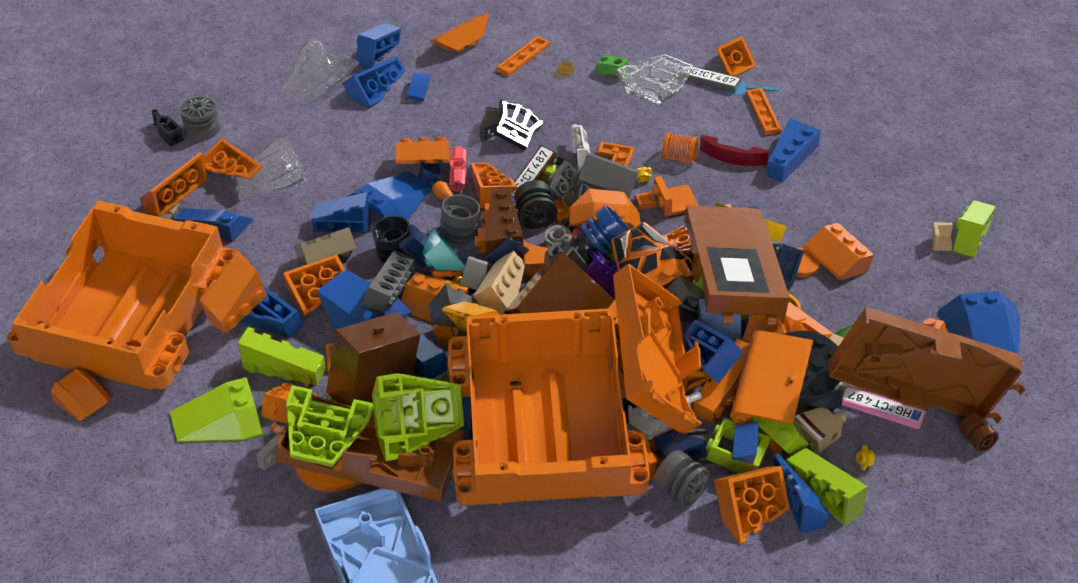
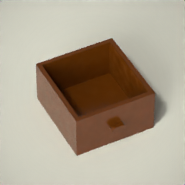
[504,252,614,314]
[326,312,421,406]

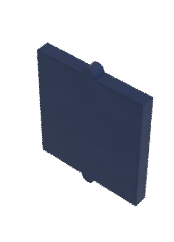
[485,237,529,265]

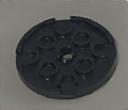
[783,331,842,401]

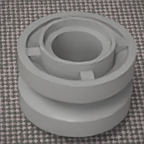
[545,225,571,248]

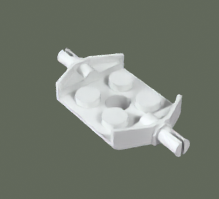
[571,124,591,176]

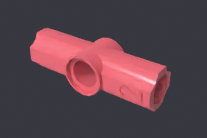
[449,146,467,192]

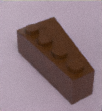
[486,187,523,256]

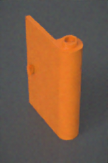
[730,330,813,425]

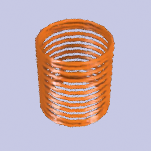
[662,132,699,164]

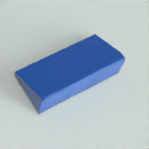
[732,422,759,464]

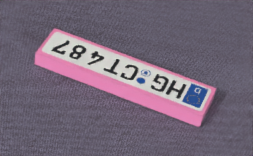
[842,386,926,429]

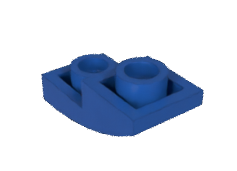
[407,71,431,101]

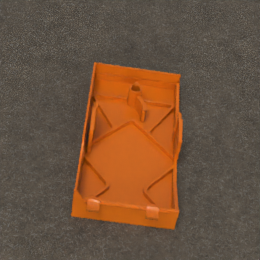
[613,264,702,434]

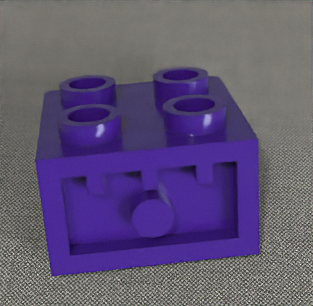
[584,249,618,298]

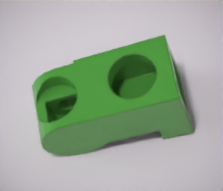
[596,56,630,80]

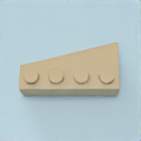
[473,251,525,315]

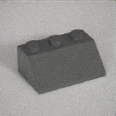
[573,152,639,198]

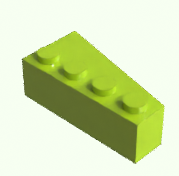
[238,327,326,385]
[732,399,809,456]
[786,448,868,526]

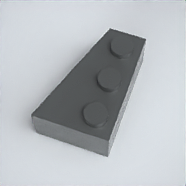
[666,276,705,321]
[429,283,479,327]

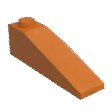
[203,138,263,180]
[471,163,516,209]

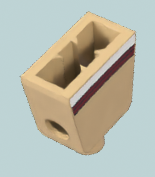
[794,407,846,454]

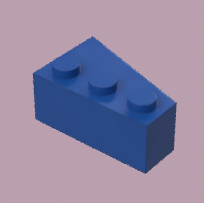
[356,23,401,68]
[312,192,371,233]
[240,287,303,337]

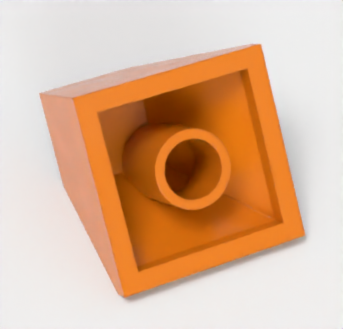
[716,36,756,76]

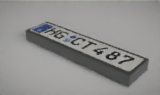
[673,63,742,92]

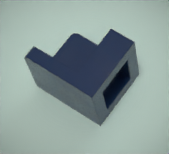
[418,163,441,184]

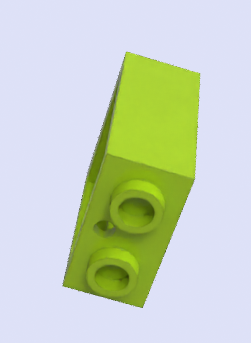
[706,418,771,473]

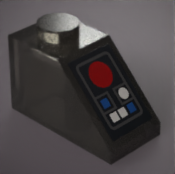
[480,107,510,141]

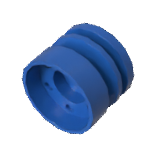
[581,204,629,255]

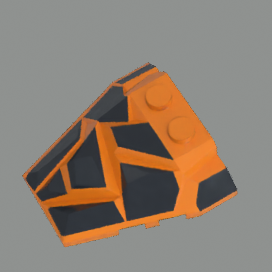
[611,222,694,288]

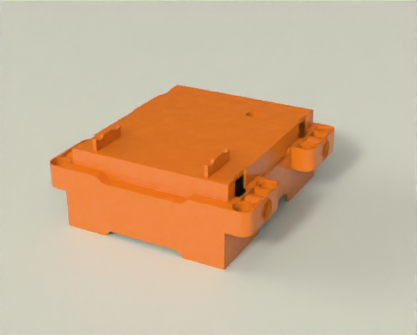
[7,201,234,390]
[448,308,650,506]

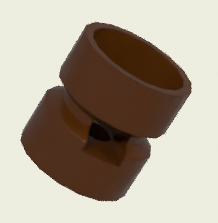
[959,412,999,452]

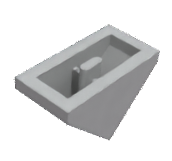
[460,256,487,290]

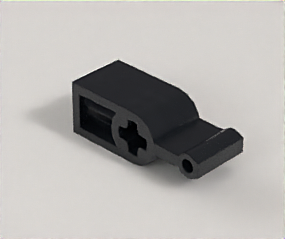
[151,109,184,147]

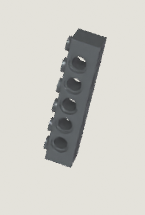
[362,250,416,314]

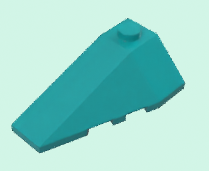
[422,228,465,271]

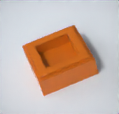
[634,192,657,210]

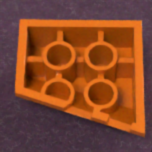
[199,249,267,334]

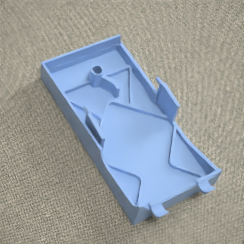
[315,488,438,583]

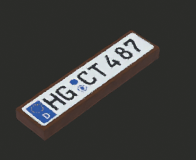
[511,145,556,210]

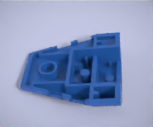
[347,171,433,220]
[317,269,412,329]
[938,291,1020,354]

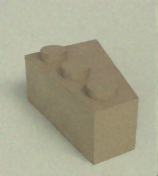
[293,227,356,266]

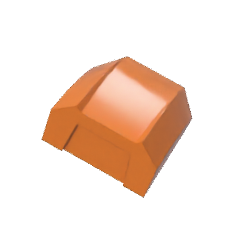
[51,368,112,422]

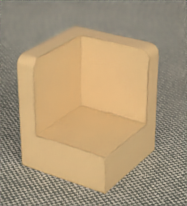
[931,222,953,251]

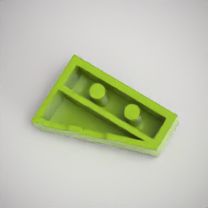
[953,200,996,258]

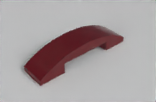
[700,134,769,166]

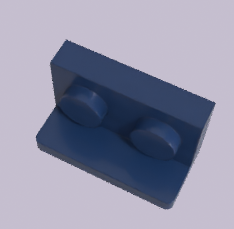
[774,243,804,287]

